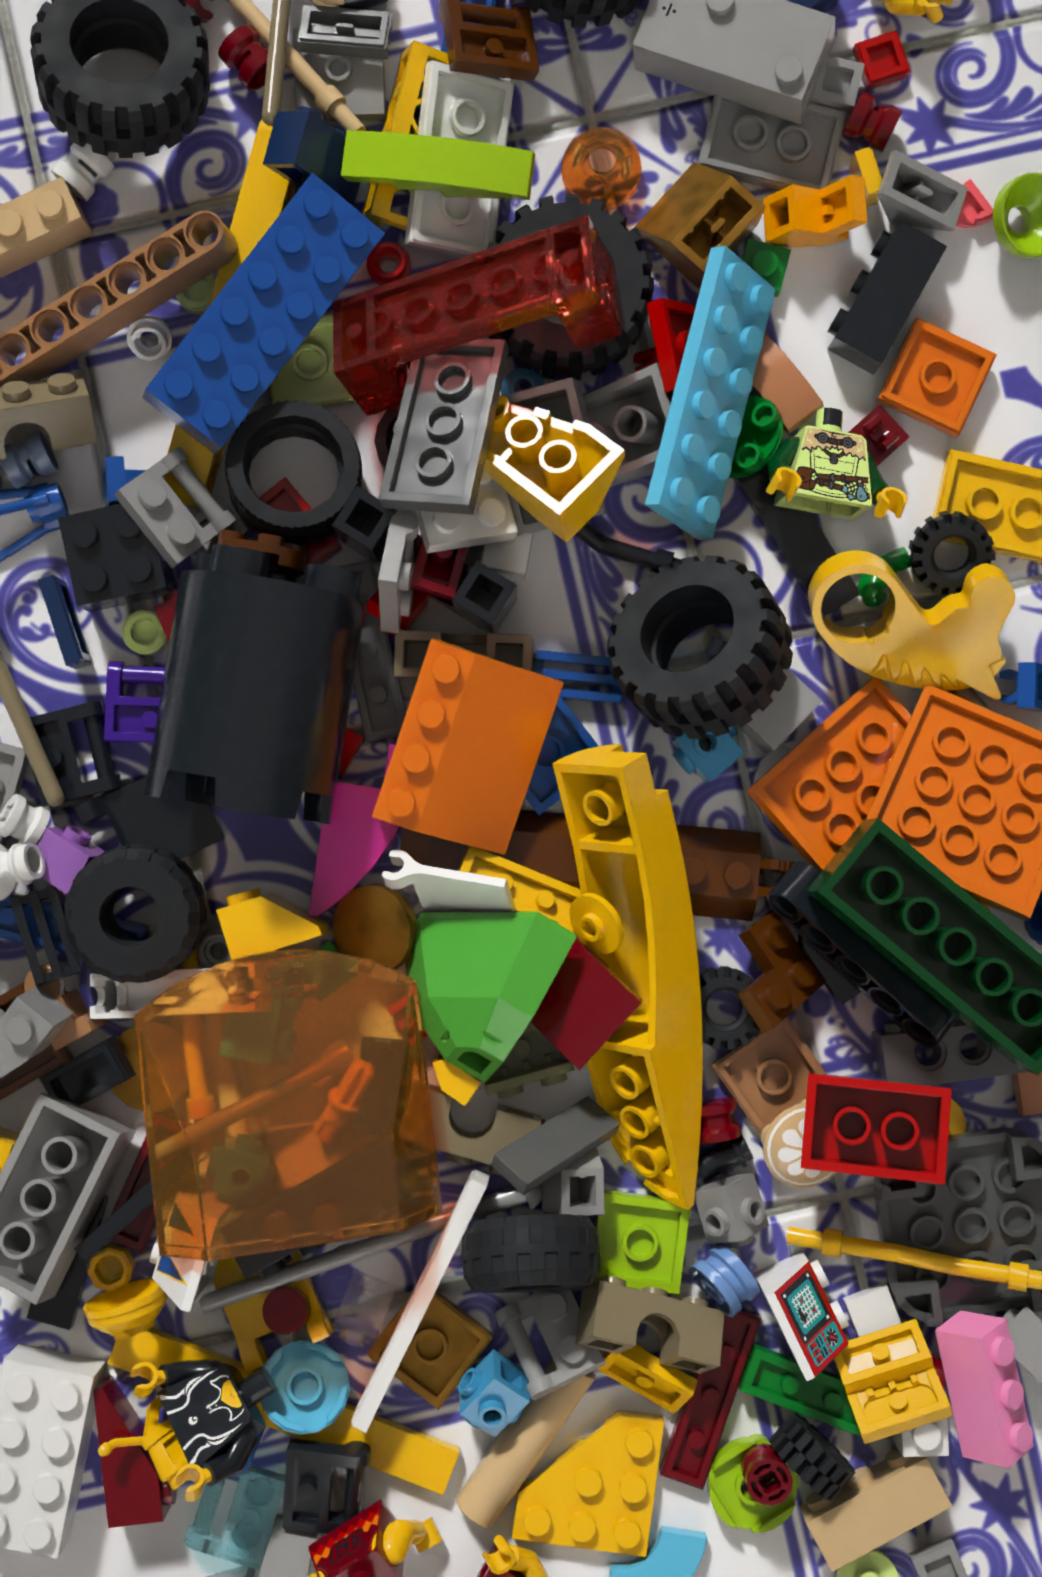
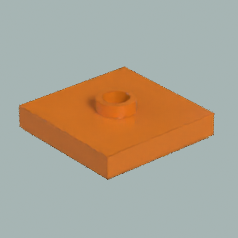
[876,317,997,438]

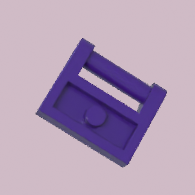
[104,661,165,743]

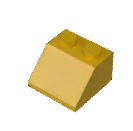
[216,888,331,963]

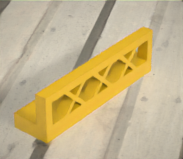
[362,40,449,231]

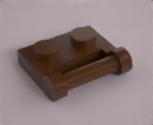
[438,0,540,82]

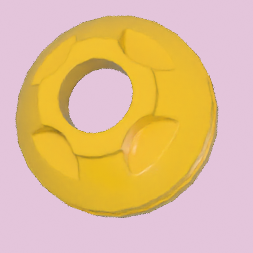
[83,1278,168,1340]

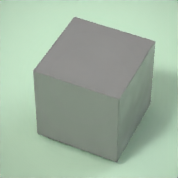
[735,669,822,753]

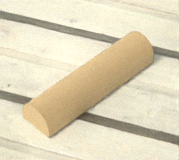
[456,1358,596,1529]

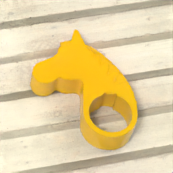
[808,550,1015,700]

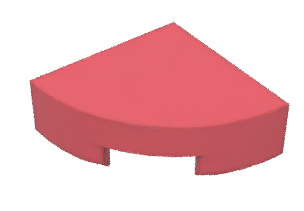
[956,179,993,228]

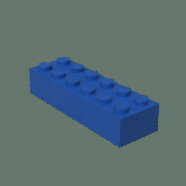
[142,173,385,455]

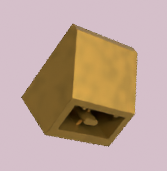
[634,162,765,289]

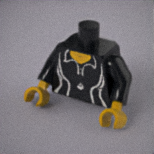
[129,1360,277,1502]

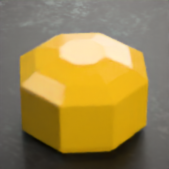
[87,1243,136,1292]

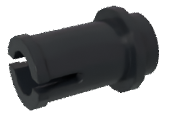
[698,1135,754,1182]

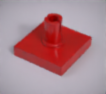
[633,297,696,394]

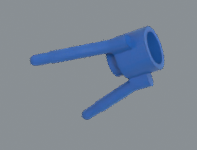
[0,482,70,562]

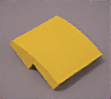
[834,1319,953,1444]

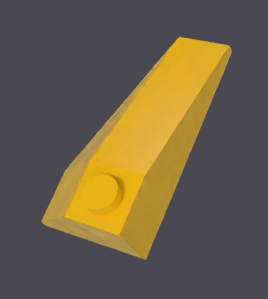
[483,395,625,543]

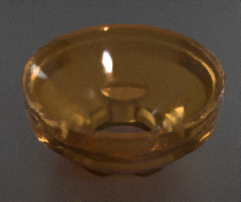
[561,127,642,211]

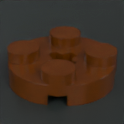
[217,530,308,575]

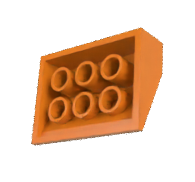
[372,638,564,855]

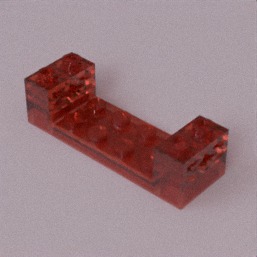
[333,214,621,416]

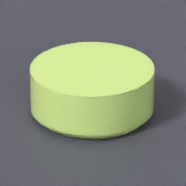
[176,273,216,315]
[122,610,168,656]

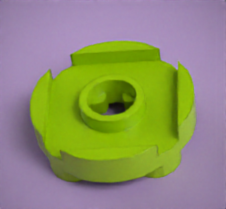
[708,1434,799,1533]

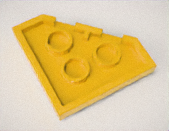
[512,1410,664,1557]

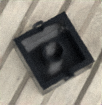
[58,504,175,612]

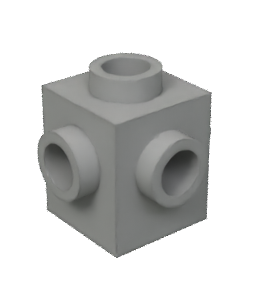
[695,1173,769,1248]

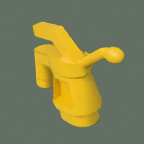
[98,1397,189,1491]

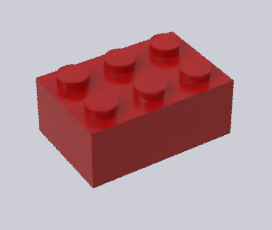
[801,1072,952,1185]

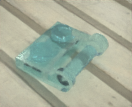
[183,1465,285,1570]

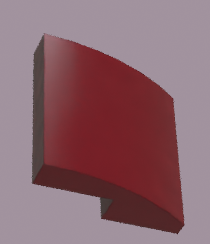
[530,937,642,1070]

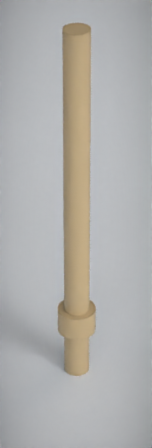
[227,0,366,131]

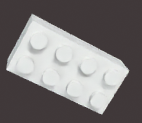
[0,1344,106,1559]

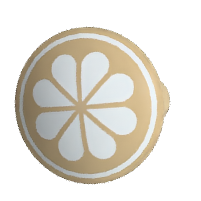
[760,1099,837,1188]

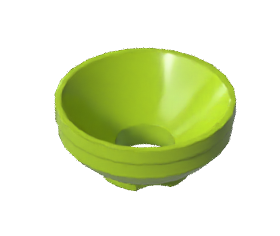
[993,173,1042,258]

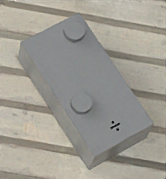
[632,0,836,125]

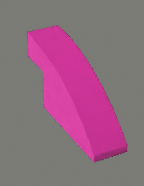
[308,744,401,917]

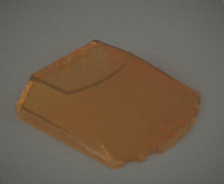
[134,949,443,1261]

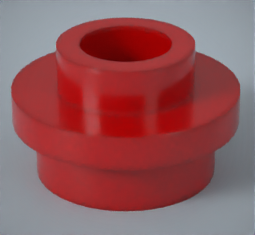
[366,242,411,288]

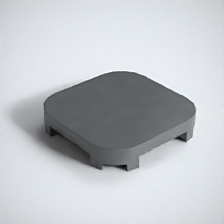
[874,1127,1042,1327]

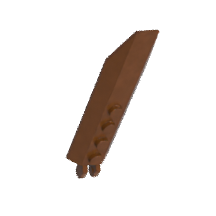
[400,810,794,921]

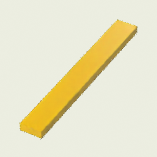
[107,1327,460,1495]

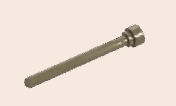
[262,0,291,126]
[0,651,65,807]

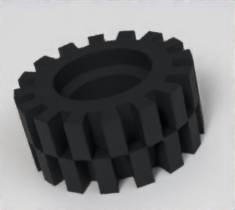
[909,511,996,596]
[699,966,761,1050]
[769,1412,856,1501]

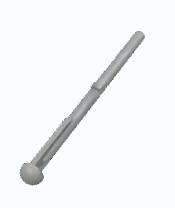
[199,1184,542,1314]

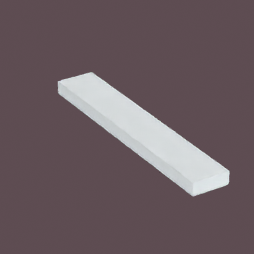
[351,1169,490,1433]

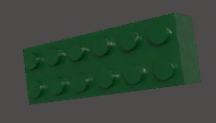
[806,818,1042,1075]

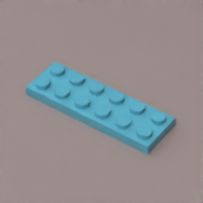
[645,245,775,540]

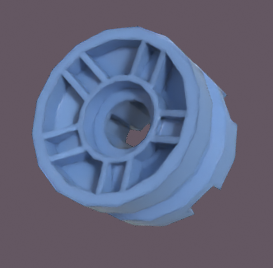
[690,1243,760,1317]

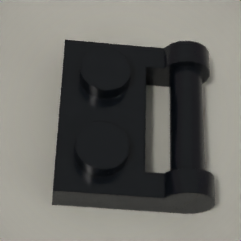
[30,701,123,807]
[282,1438,371,1534]

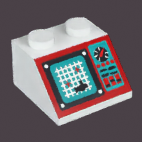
[754,1251,849,1381]

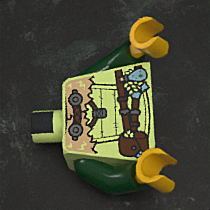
[766,408,908,520]

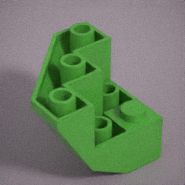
[405,912,577,1083]

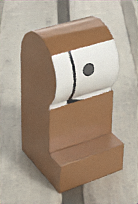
[24,961,109,1051]

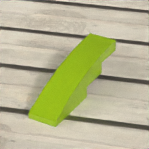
[341,130,536,200]

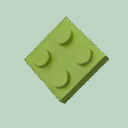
[594,1189,691,1294]

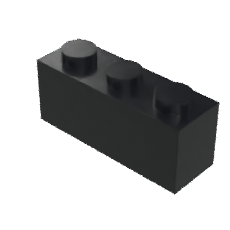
[827,220,947,375]

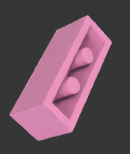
[935,1310,1034,1469]

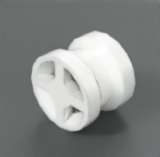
[0,793,50,844]

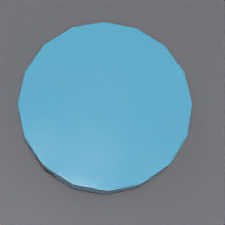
[260,1339,350,1435]

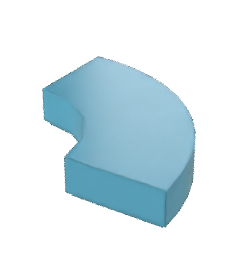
[608,1526,707,1577]

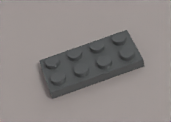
[378,336,509,514]

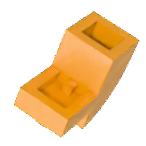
[763,175,867,247]

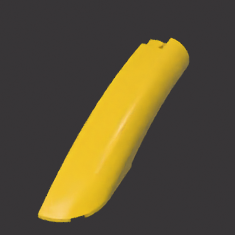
[552,744,703,1210]

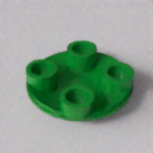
[728,394,784,478]

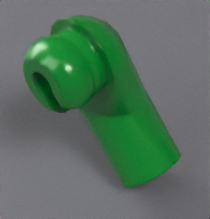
[857,547,911,607]

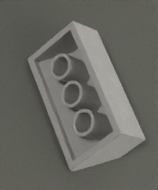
[0,1093,136,1305]

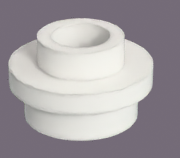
[127,316,172,361]

